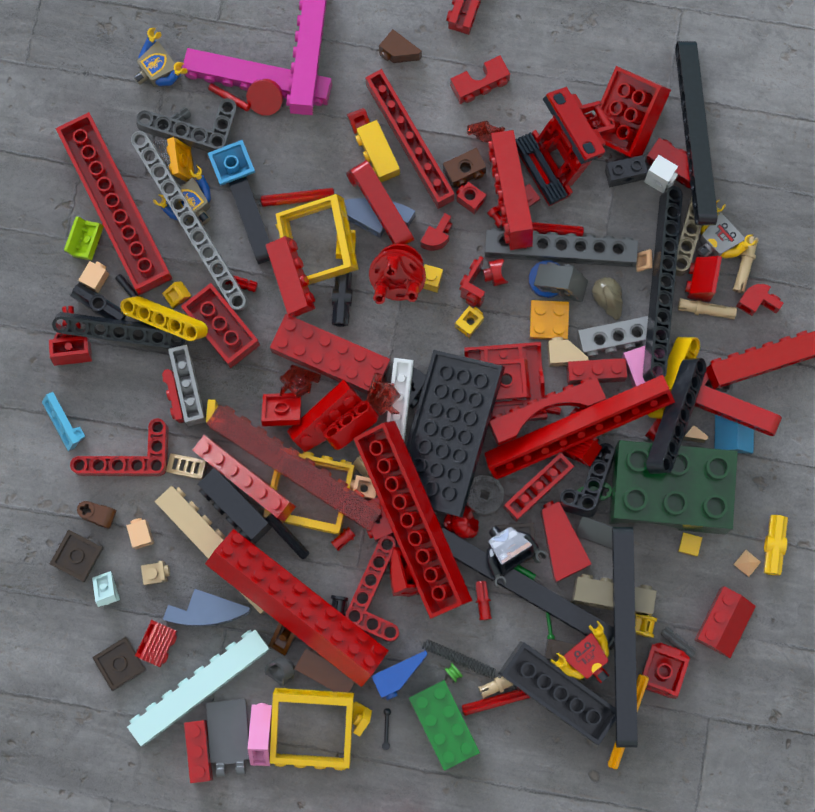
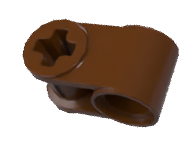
[77,501,117,529]

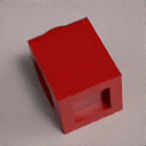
[456,182,486,215]

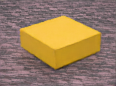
[678,532,702,557]

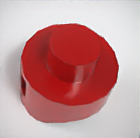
[482,259,508,286]

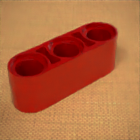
[323,401,379,450]

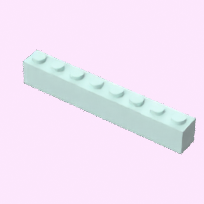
[127,629,271,746]

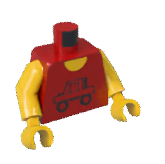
[551,621,610,683]

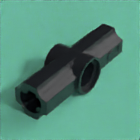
[332,272,352,327]
[70,282,127,320]

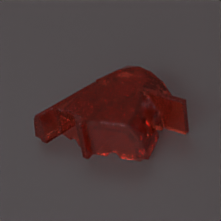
[467,121,505,143]
[280,365,321,398]
[366,373,401,415]

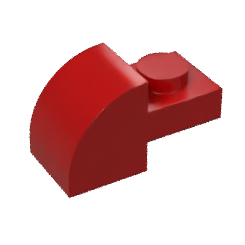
[420,213,453,251]

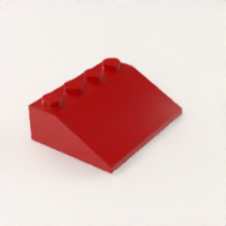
[595,66,671,157]

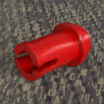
[331,527,356,551]

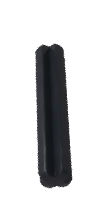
[265,513,310,559]

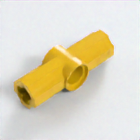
[763,515,788,576]

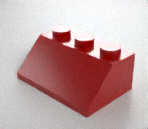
[695,586,756,659]

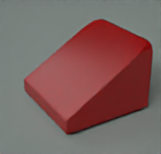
[347,108,370,134]

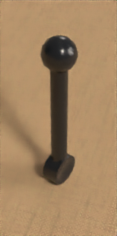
[382,708,391,750]

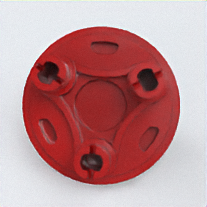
[369,244,426,304]

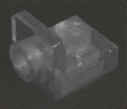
[153,138,170,168]

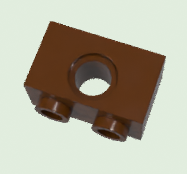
[443,147,486,188]

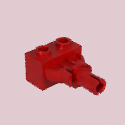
[49,306,92,366]

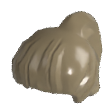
[592,277,623,320]

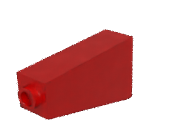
[541,501,591,583]

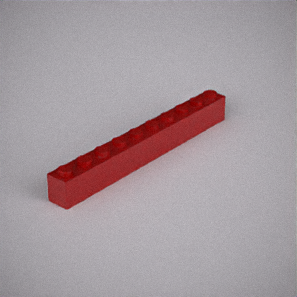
[484,375,675,480]

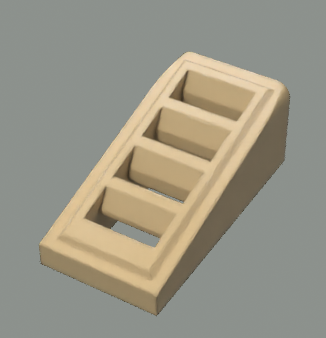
[166,453,208,480]

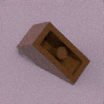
[379,29,422,63]
[268,623,297,656]

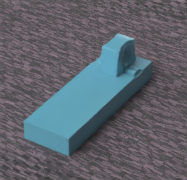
[42,392,85,451]

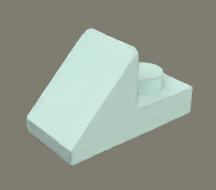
[92,571,120,607]

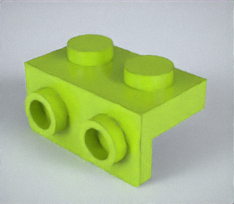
[64,216,104,260]

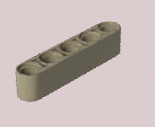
[676,196,702,276]

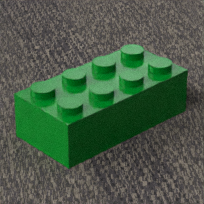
[409,680,480,771]

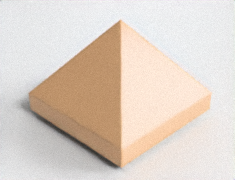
[636,249,653,272]
[733,550,761,577]

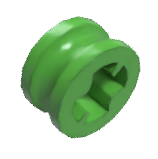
[445,663,463,683]

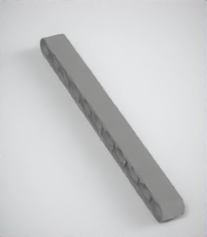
[131,131,248,311]

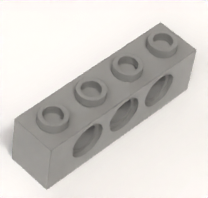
[577,316,658,358]
[168,345,206,426]

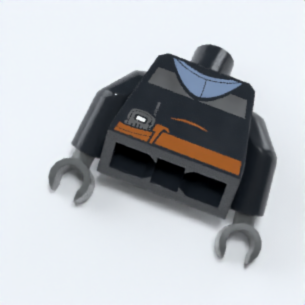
[486,526,547,588]

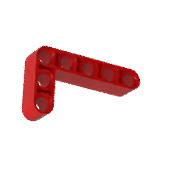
[346,160,414,245]
[70,418,169,476]
[346,535,399,642]

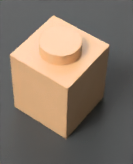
[78,261,109,293]
[126,518,154,549]

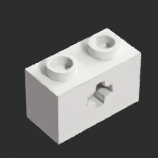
[644,155,678,193]

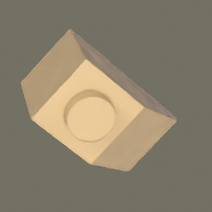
[547,337,589,367]

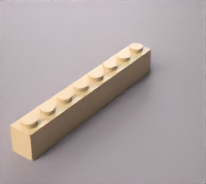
[154,486,265,615]

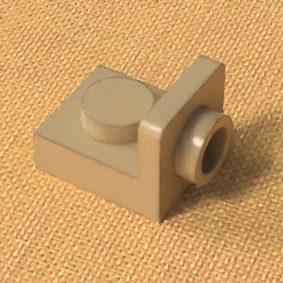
[141,561,170,585]

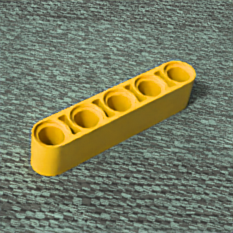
[120,296,208,341]
[648,337,700,419]

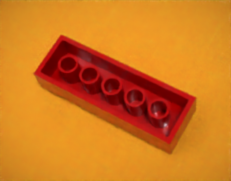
[488,130,533,250]
[270,314,391,398]

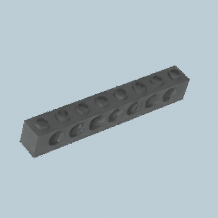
[485,228,638,267]

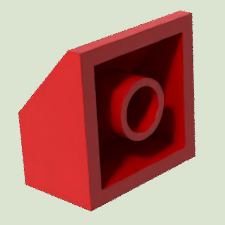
[685,256,722,302]

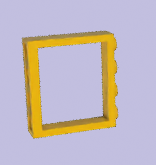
[275,194,359,285]
[263,448,355,535]
[270,688,354,770]

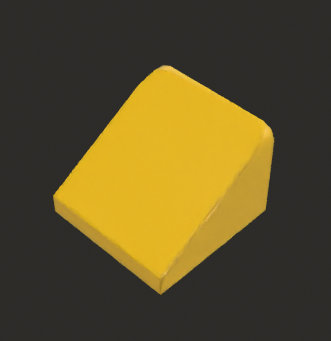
[162,281,191,308]

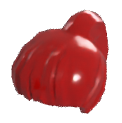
[443,506,479,538]

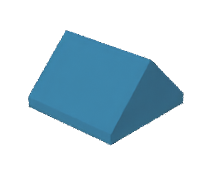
[208,140,255,186]
[714,415,754,454]

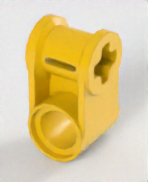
[635,614,657,638]

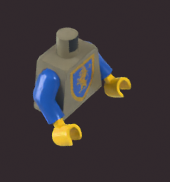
[133,28,187,87]
[153,165,211,225]

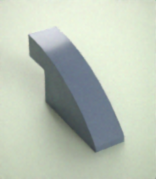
[331,198,415,238]
[163,589,252,626]

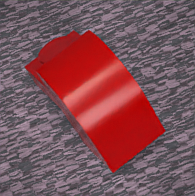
[736,284,784,316]

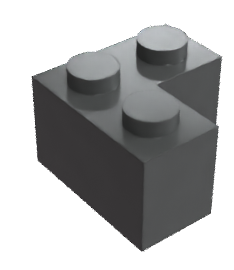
[534,262,588,302]

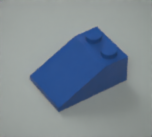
[372,650,428,701]

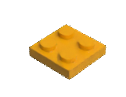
[167,137,195,182]
[529,300,569,340]

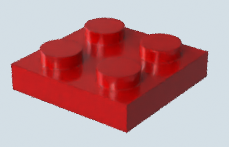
[261,393,302,427]

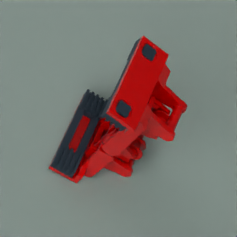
[515,87,616,206]

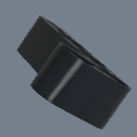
[560,443,614,518]

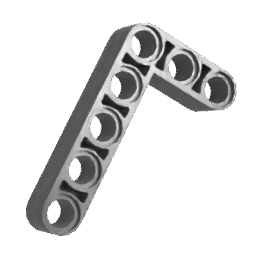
[136,98,236,152]

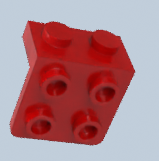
[459,256,485,308]

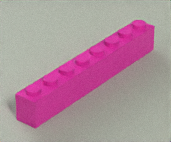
[286,0,327,115]
[182,48,332,106]

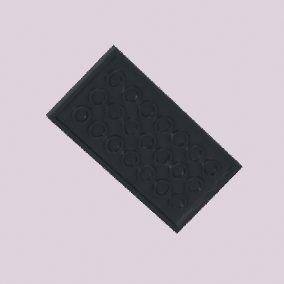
[406,350,505,518]

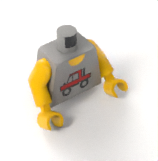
[697,200,758,259]

